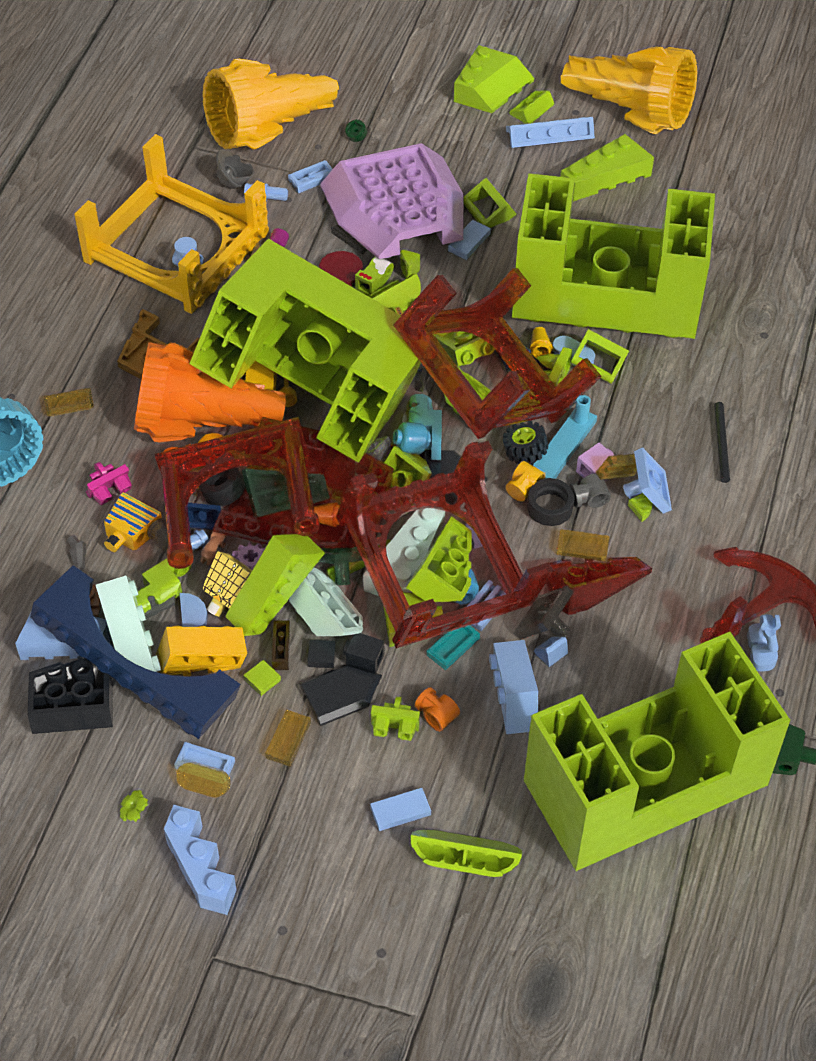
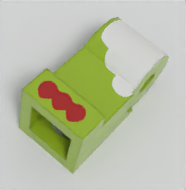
[355,256,394,296]

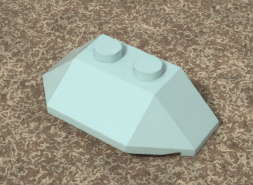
[289,568,363,636]

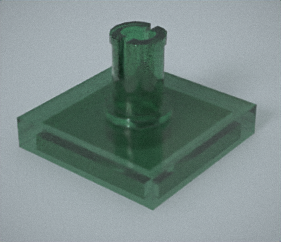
[318,544,377,585]

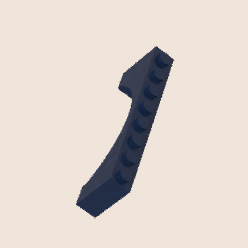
[30,565,241,739]

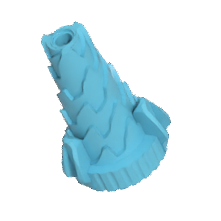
[0,398,44,487]

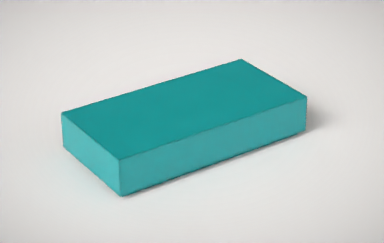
[426,619,480,670]

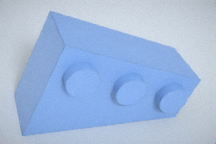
[15,613,112,660]

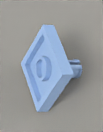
[623,448,672,514]

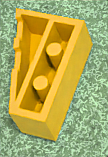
[156,626,247,677]

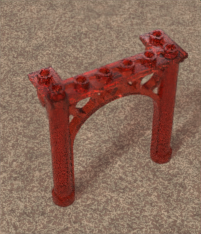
[155,417,320,569]

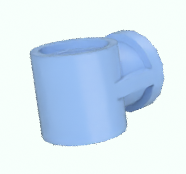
[172,237,204,266]

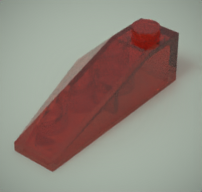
[541,557,653,615]

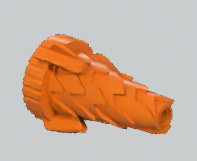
[134,342,286,443]

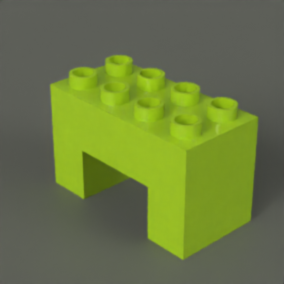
[512,173,715,339]
[189,238,435,463]
[524,632,790,871]

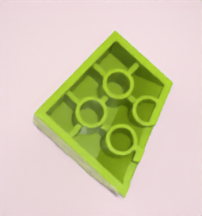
[454,45,534,113]

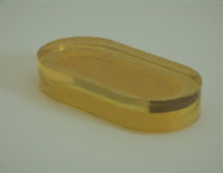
[176,762,231,798]

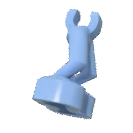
[747,614,781,671]

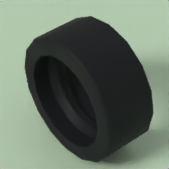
[527,478,575,526]

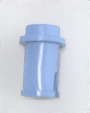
[175,529,209,553]

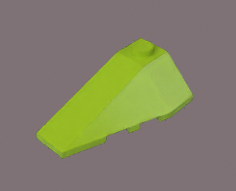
[406,516,472,602]

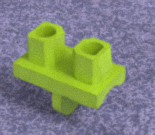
[371,696,420,741]

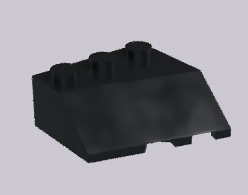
[27,656,113,734]

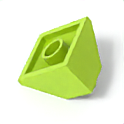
[370,446,432,514]

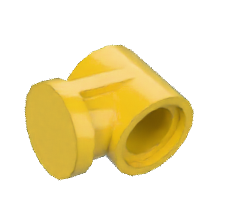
[505,461,546,502]

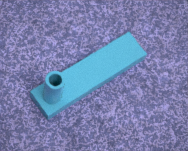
[533,395,597,479]

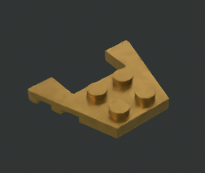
[117,309,200,380]

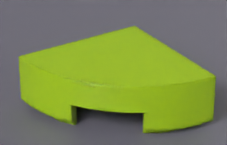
[628,493,653,522]

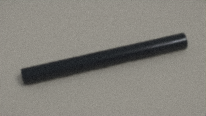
[714,402,730,483]

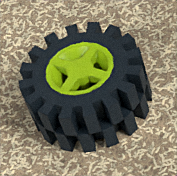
[503,420,549,464]

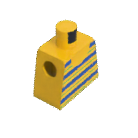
[104,492,163,552]

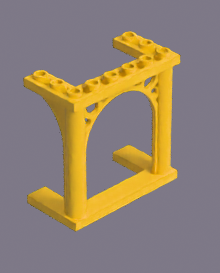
[74,134,269,314]

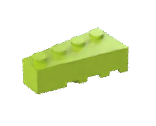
[560,134,654,202]
[225,534,325,636]

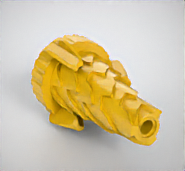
[561,47,697,134]
[203,58,339,150]

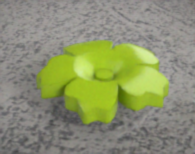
[120,790,148,822]

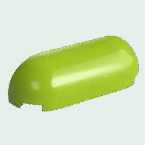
[368,273,421,312]
[411,830,522,877]

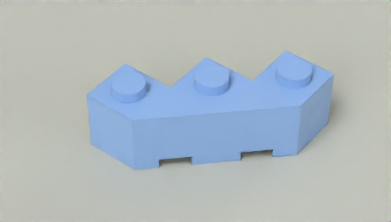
[164,805,236,915]

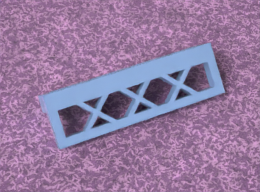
[506,117,595,148]

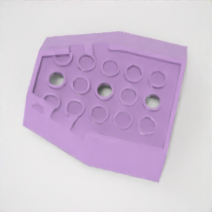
[320,143,463,259]

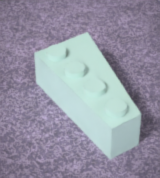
[363,503,445,597]
[96,576,161,672]

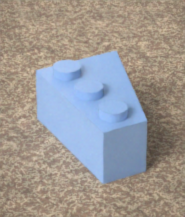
[489,640,538,734]

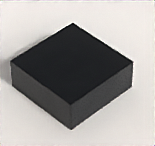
[308,640,336,668]

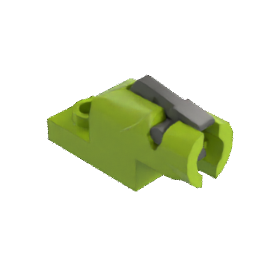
[136,548,192,619]

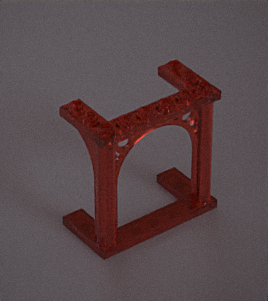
[393,268,602,439]
[336,441,553,649]

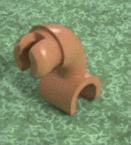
[200,530,228,565]

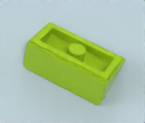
[509,90,554,124]

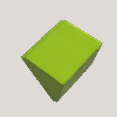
[400,250,420,278]

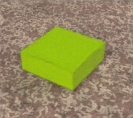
[244,660,281,696]

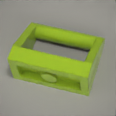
[463,178,516,228]
[571,329,629,384]

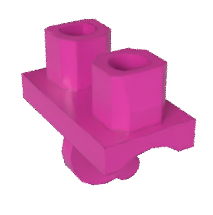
[86,462,132,505]

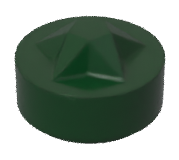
[345,119,367,142]

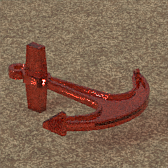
[700,547,816,643]

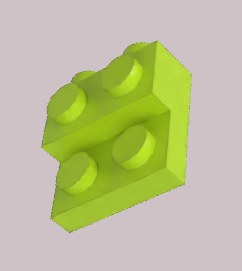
[433,317,497,367]

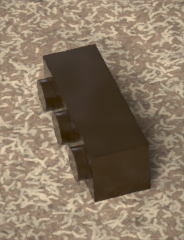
[272,620,290,670]

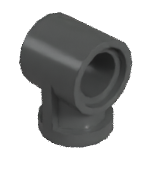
[570,473,611,508]

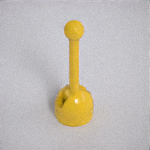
[279,378,297,407]

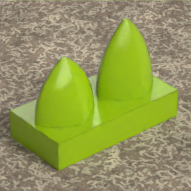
[533,347,572,398]

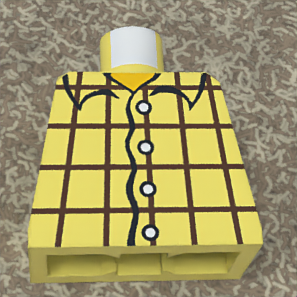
[203,551,252,617]

